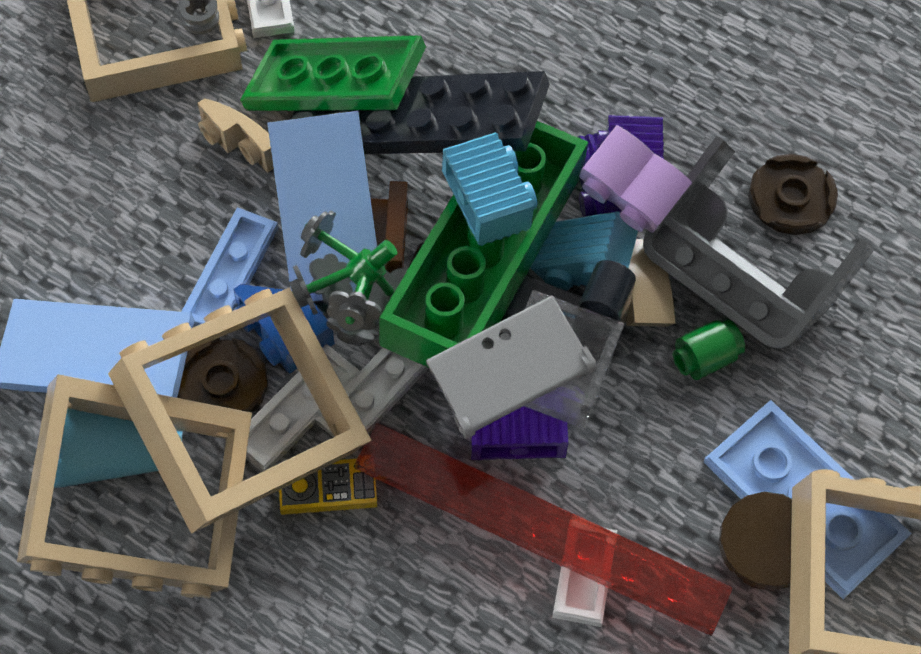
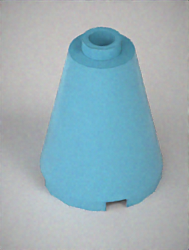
[54,408,182,488]

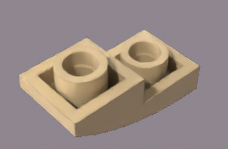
[198,98,274,173]
[626,239,676,327]

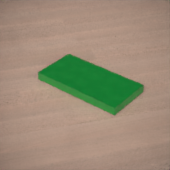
[240,35,426,111]

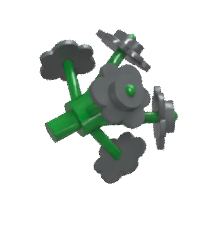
[289,210,407,346]

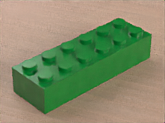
[379,121,588,368]

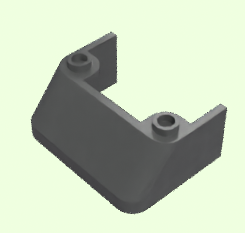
[643,135,874,349]

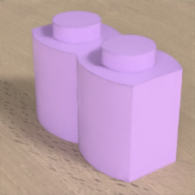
[579,125,692,233]

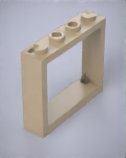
[67,0,247,102]
[108,287,372,534]
[17,374,252,598]
[789,469,921,654]

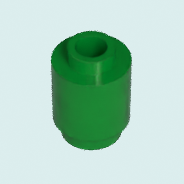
[672,320,745,380]

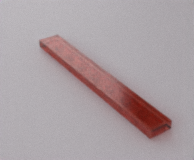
[355,423,733,636]

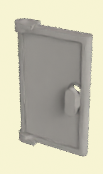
[426,296,598,439]

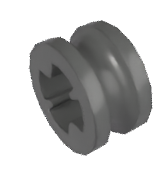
[178,0,220,34]

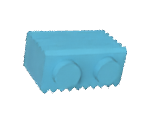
[442,132,537,246]
[531,212,638,291]

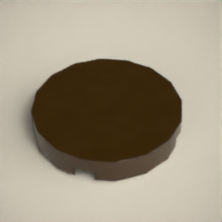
[748,153,838,235]
[177,337,268,414]
[718,491,792,591]

